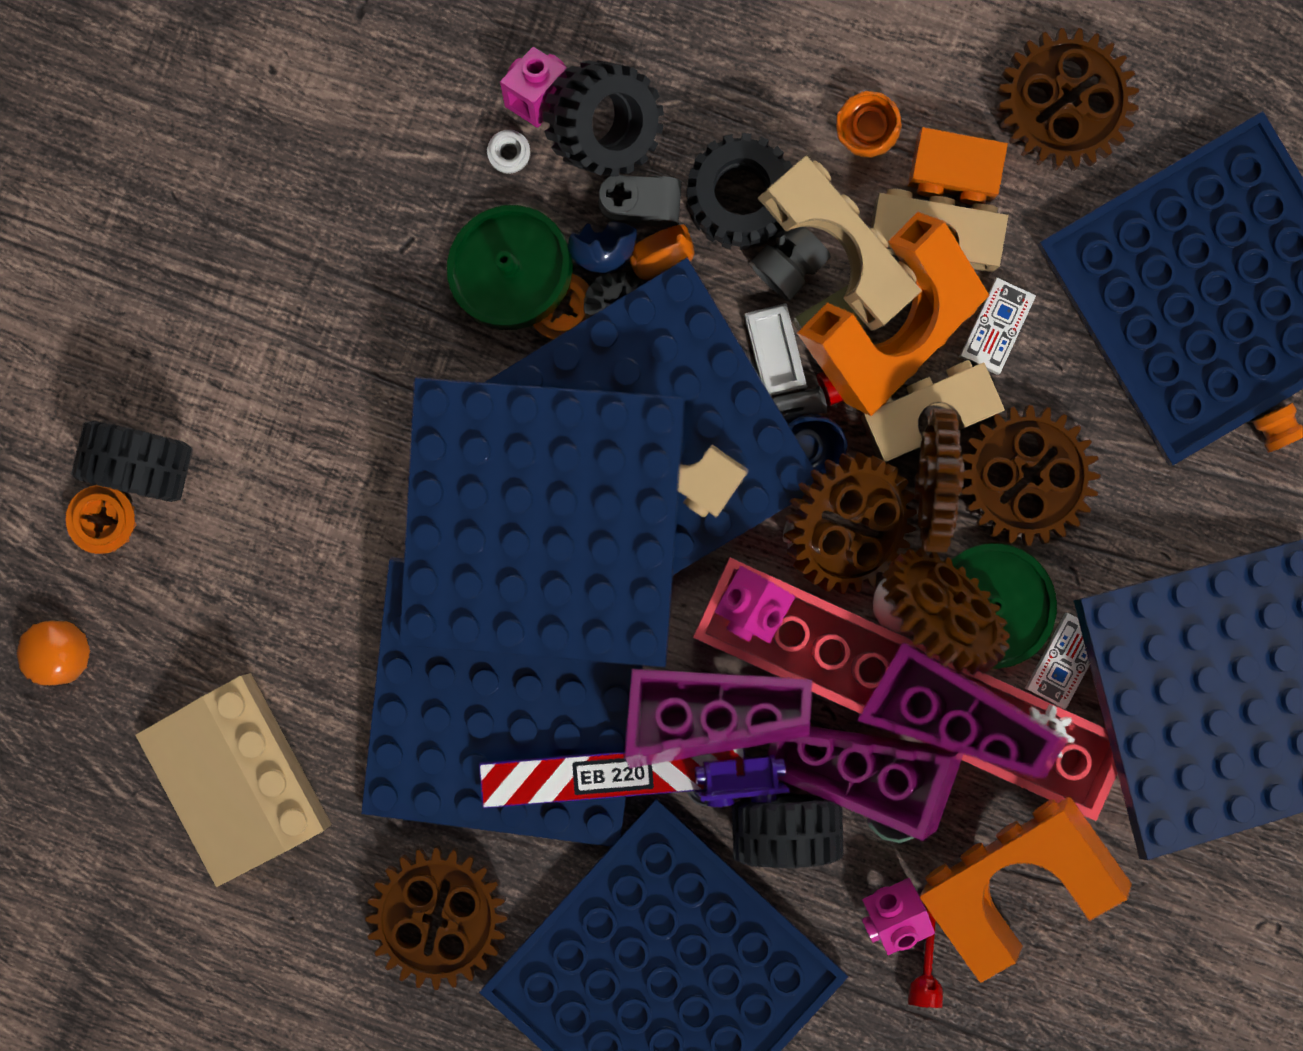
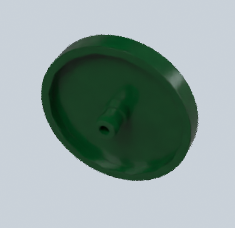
[447,205,573,330]
[951,544,1057,669]

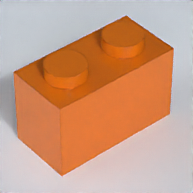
[908,127,1008,205]

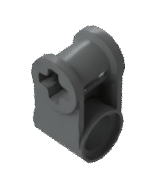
[598,175,682,227]

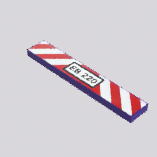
[479,748,745,808]

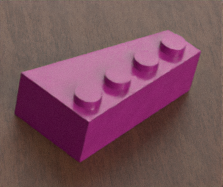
[858,643,1068,778]
[625,669,812,768]
[766,726,963,841]

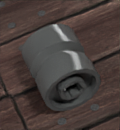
[749,227,831,301]

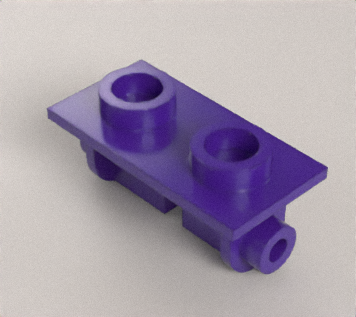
[694,755,789,807]

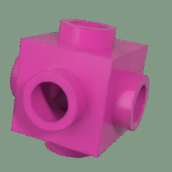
[500,47,567,128]
[715,565,796,643]
[861,877,935,955]

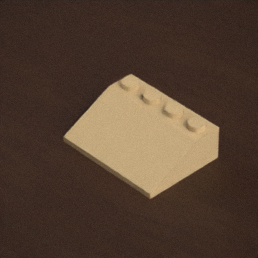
[135,673,332,887]

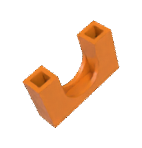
[797,212,990,416]
[919,796,1132,983]

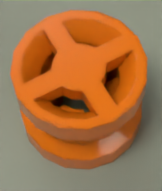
[1253,402,1303,453]

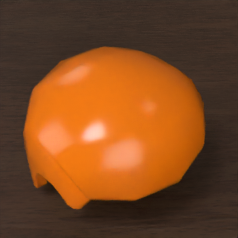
[836,91,902,158]
[630,224,695,281]
[16,620,90,685]

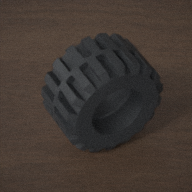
[543,60,664,177]
[686,133,792,250]
[71,421,193,502]
[732,795,844,868]

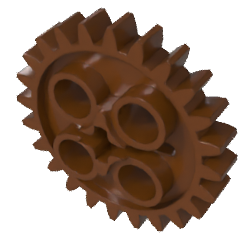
[996,28,1139,171]
[959,405,1100,546]
[914,408,964,553]
[783,452,917,594]
[882,548,1010,675]
[365,846,508,990]

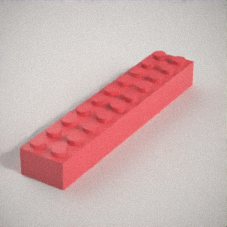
[692,557,1117,821]

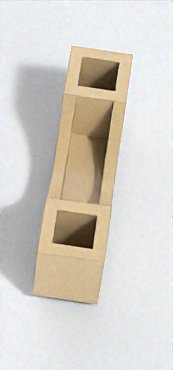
[758,155,922,331]

